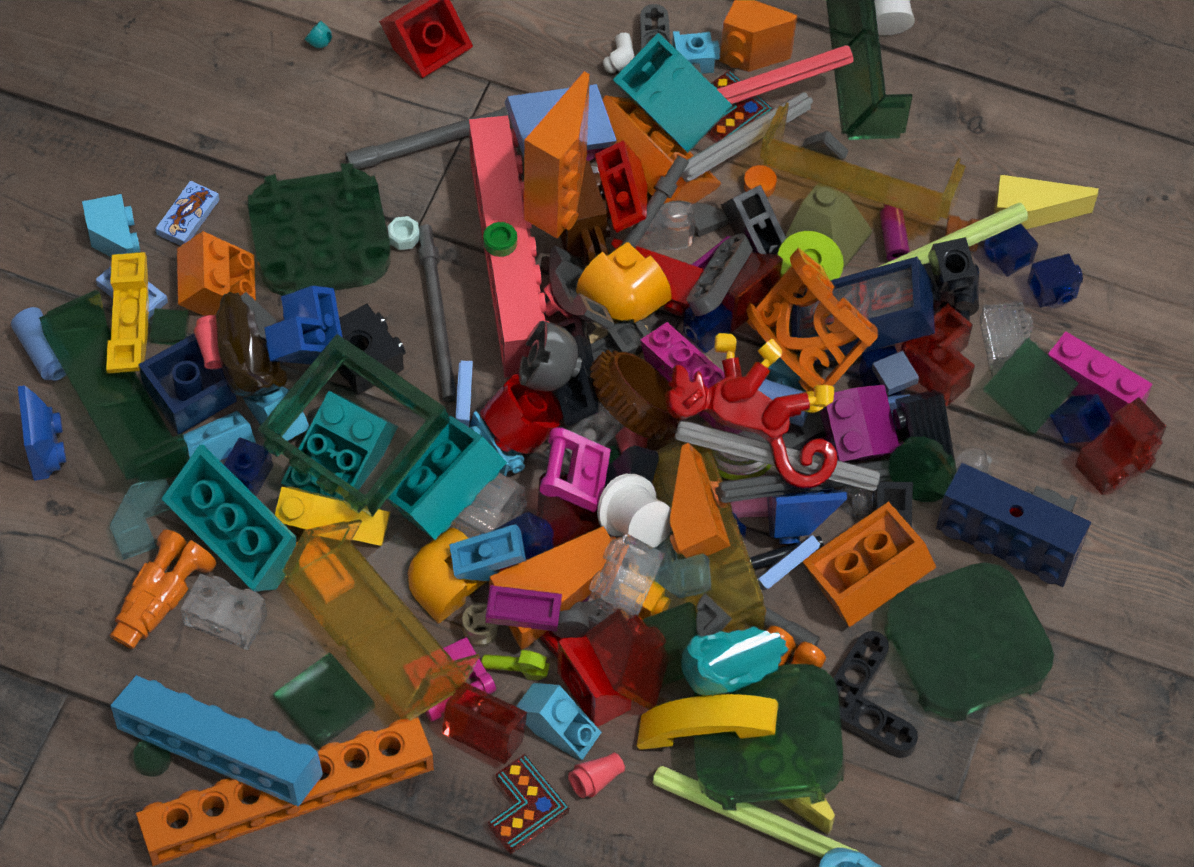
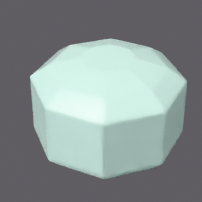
[388,216,420,250]

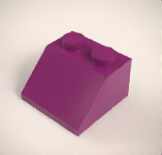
[820,385,901,464]

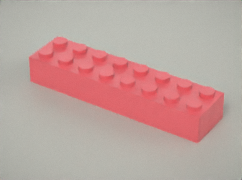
[469,115,549,378]

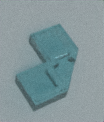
[110,473,171,560]
[639,531,711,599]

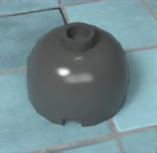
[519,321,582,392]

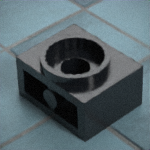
[332,303,406,395]

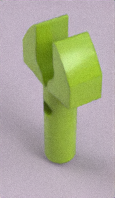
[481,650,550,681]

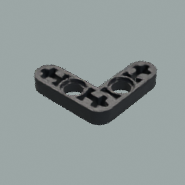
[821,631,918,758]

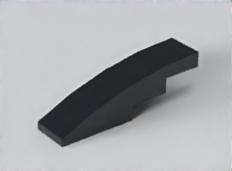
[557,316,599,426]

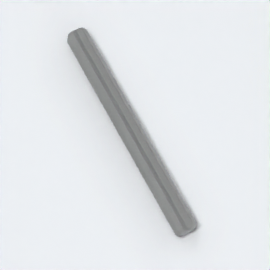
[680,92,813,182]
[675,420,880,491]

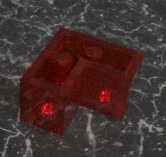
[900,304,975,406]
[1075,397,1167,495]

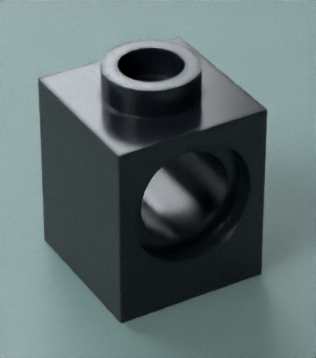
[928,237,977,294]

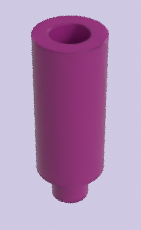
[880,199,910,261]

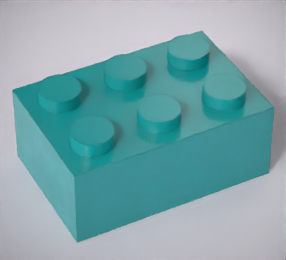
[379,416,507,540]

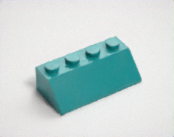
[161,445,296,591]

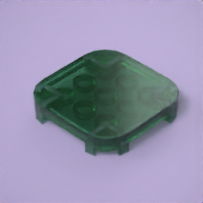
[248,163,391,296]
[884,562,1054,722]
[693,664,845,811]

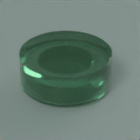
[133,740,171,777]

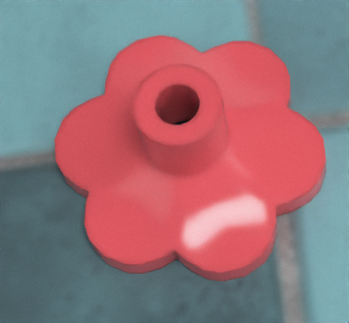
[544,282,573,318]

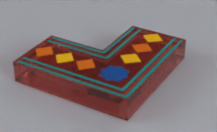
[708,70,774,142]
[488,754,569,854]

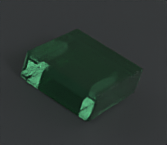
[150,308,190,345]

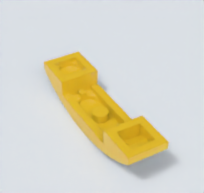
[106,252,149,373]
[637,694,778,750]

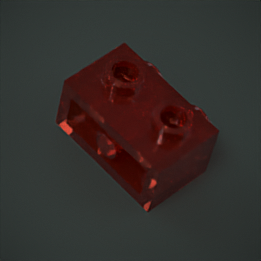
[442,682,527,764]

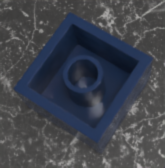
[138,334,237,435]

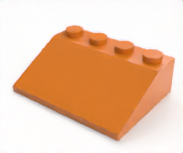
[524,71,590,238]

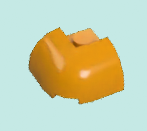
[576,242,671,323]
[407,528,487,624]

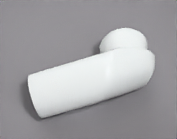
[603,33,634,73]

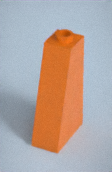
[489,526,622,650]

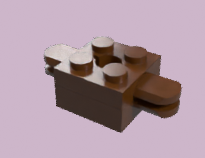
[560,161,611,266]

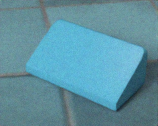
[176,411,256,461]

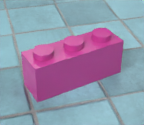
[1042,331,1153,428]

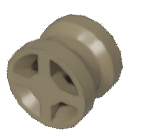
[462,603,498,647]

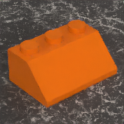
[802,501,937,628]

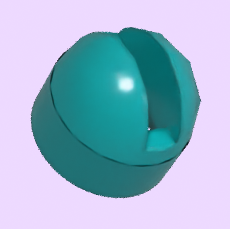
[304,20,332,49]

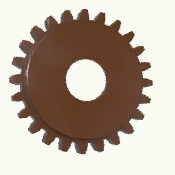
[590,350,680,440]

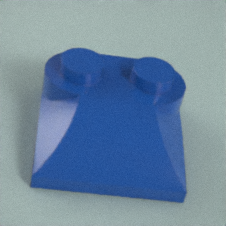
[18,385,67,481]

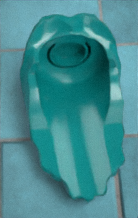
[681,627,788,696]

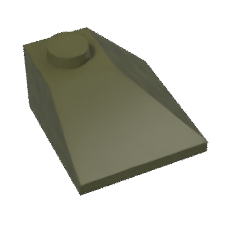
[786,180,873,270]

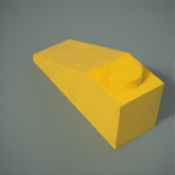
[275,486,391,546]

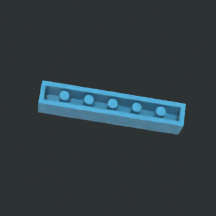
[111,675,323,807]

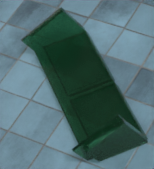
[826,0,913,140]
[39,290,190,483]

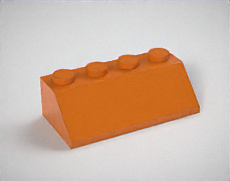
[602,95,721,212]

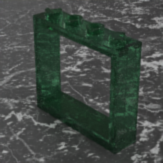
[258,334,450,517]

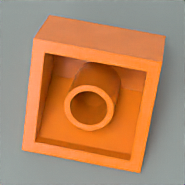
[719,0,797,72]

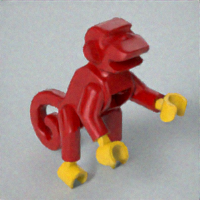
[665,333,838,489]

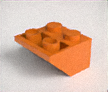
[177,231,256,316]

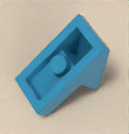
[449,524,526,581]

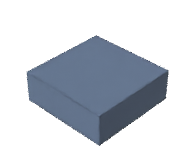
[872,351,919,396]

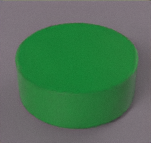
[483,222,517,257]

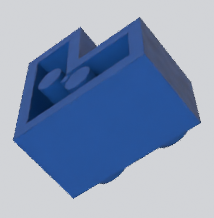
[264,286,346,365]

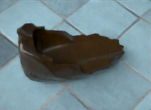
[215,292,287,397]

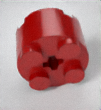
[480,374,563,454]

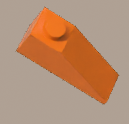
[669,443,731,563]

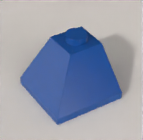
[767,489,847,544]

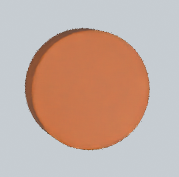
[743,165,777,197]

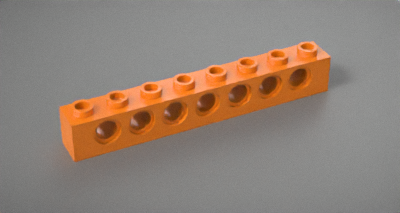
[136,717,434,866]

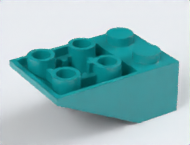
[613,33,733,153]
[281,391,399,501]

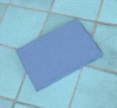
[504,84,617,158]

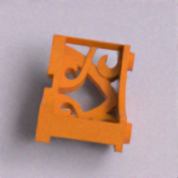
[746,247,878,392]

